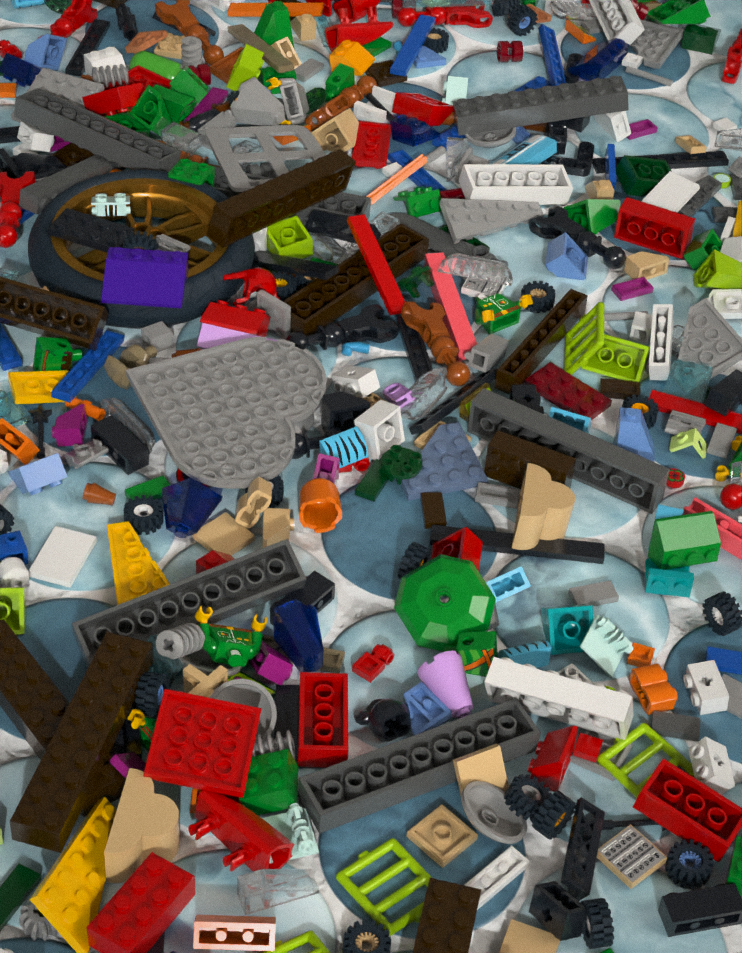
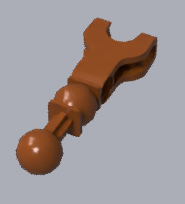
[155,0,224,65]
[305,76,377,131]
[401,301,470,386]

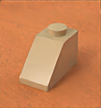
[290,14,316,41]
[271,36,302,69]
[585,180,614,200]
[624,251,670,280]
[262,508,294,548]

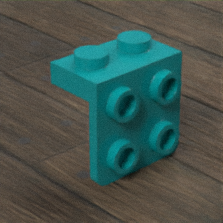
[645,558,694,598]

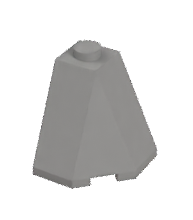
[230,77,285,126]

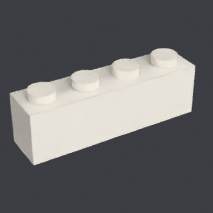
[649,304,674,380]

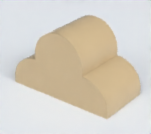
[512,463,576,550]
[104,768,180,883]

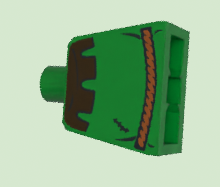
[33,337,82,371]

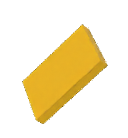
[7,370,77,404]

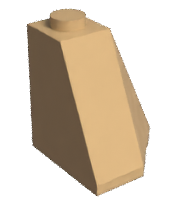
[311,108,359,152]

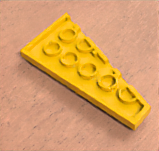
[29,797,117,953]

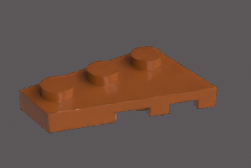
[209,47,243,84]

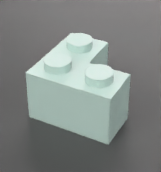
[442,76,468,105]

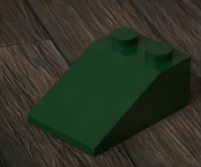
[681,24,721,55]
[616,155,672,196]

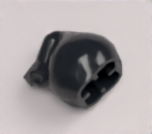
[354,699,411,742]

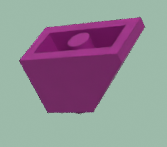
[52,404,88,447]
[248,641,293,686]

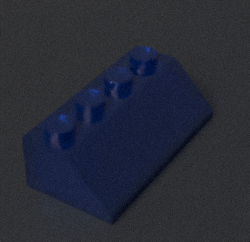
[568,38,630,81]

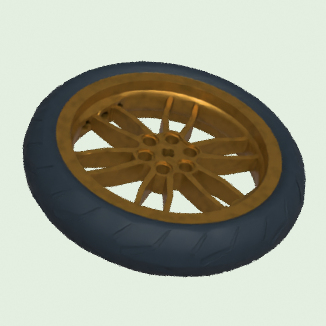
[28,170,255,329]

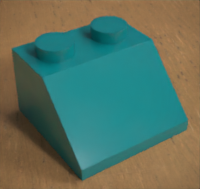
[541,604,594,655]

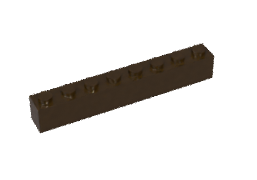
[495,289,588,395]

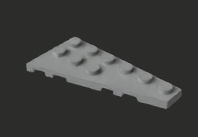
[439,198,544,244]

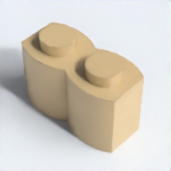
[235,477,272,529]

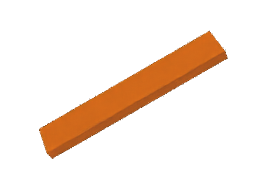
[227,3,324,17]

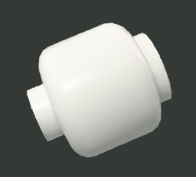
[0,557,29,587]

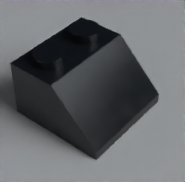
[321,392,370,433]

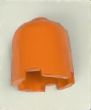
[299,478,342,533]

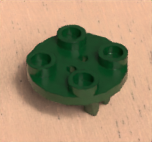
[397,265,434,298]
[380,445,423,485]

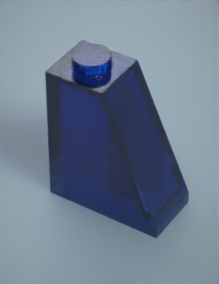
[162,478,223,538]
[274,599,324,673]

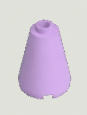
[417,651,473,719]

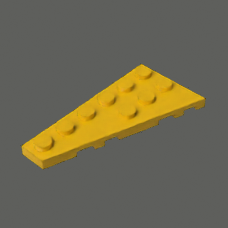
[107,521,170,605]

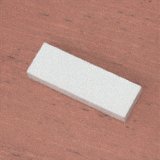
[464,845,530,910]

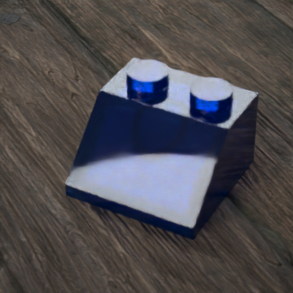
[0,53,41,88]
[390,114,440,147]

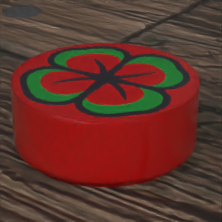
[666,468,685,488]

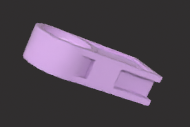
[383,383,415,408]

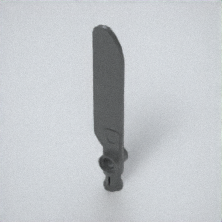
[382,213,508,275]

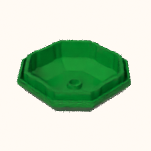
[394,554,496,652]

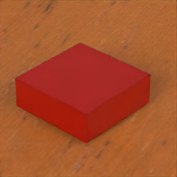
[573,733,603,763]

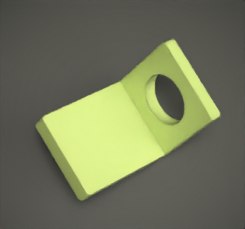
[669,428,708,459]

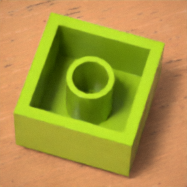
[226,44,264,92]
[267,215,313,259]

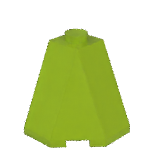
[693,249,742,289]

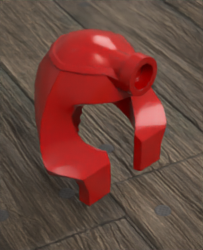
[223,268,280,307]

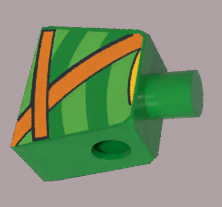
[444,631,498,677]

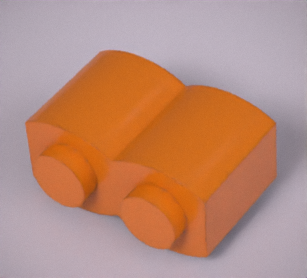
[629,663,678,715]

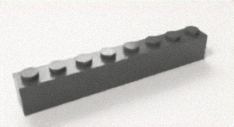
[19,154,126,214]

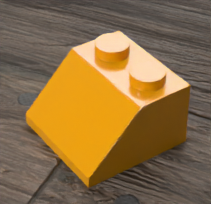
[329,40,375,76]

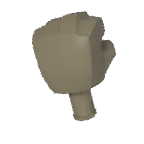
[104,344,157,390]

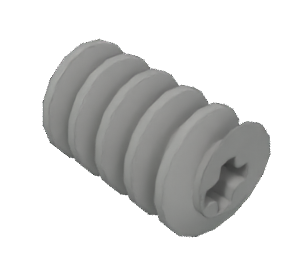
[181,36,202,69]
[92,64,129,88]
[156,623,205,659]
[252,730,296,759]

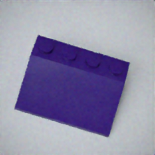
[101,247,188,308]

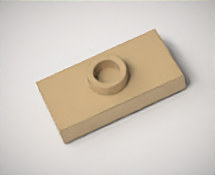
[675,135,707,154]

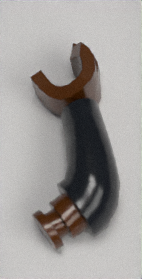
[179,101,231,137]

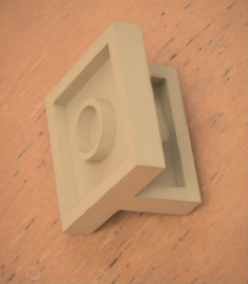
[183,664,228,698]

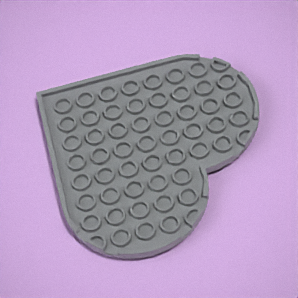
[126,337,327,489]

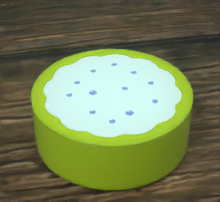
[714,173,731,189]

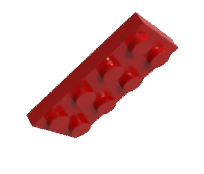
[352,121,392,169]

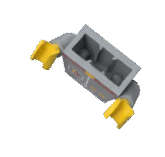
[266,77,309,125]

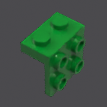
[168,159,215,187]
[393,186,442,218]

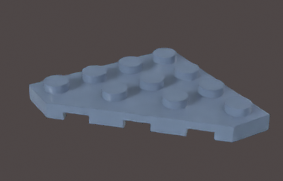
[401,422,488,501]

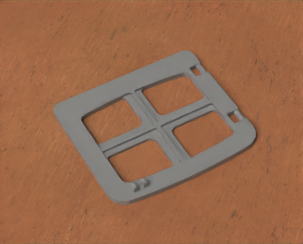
[205,125,325,192]

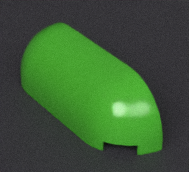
[129,51,182,81]

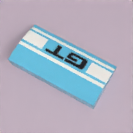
[489,135,557,165]

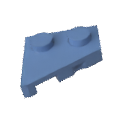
[413,45,446,69]
[403,682,452,736]

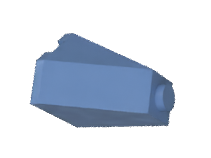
[613,407,655,462]

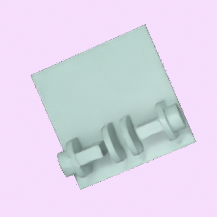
[91,193,130,217]
[580,614,634,678]
[262,803,319,863]

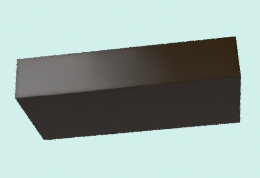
[599,378,640,400]
[420,492,447,529]

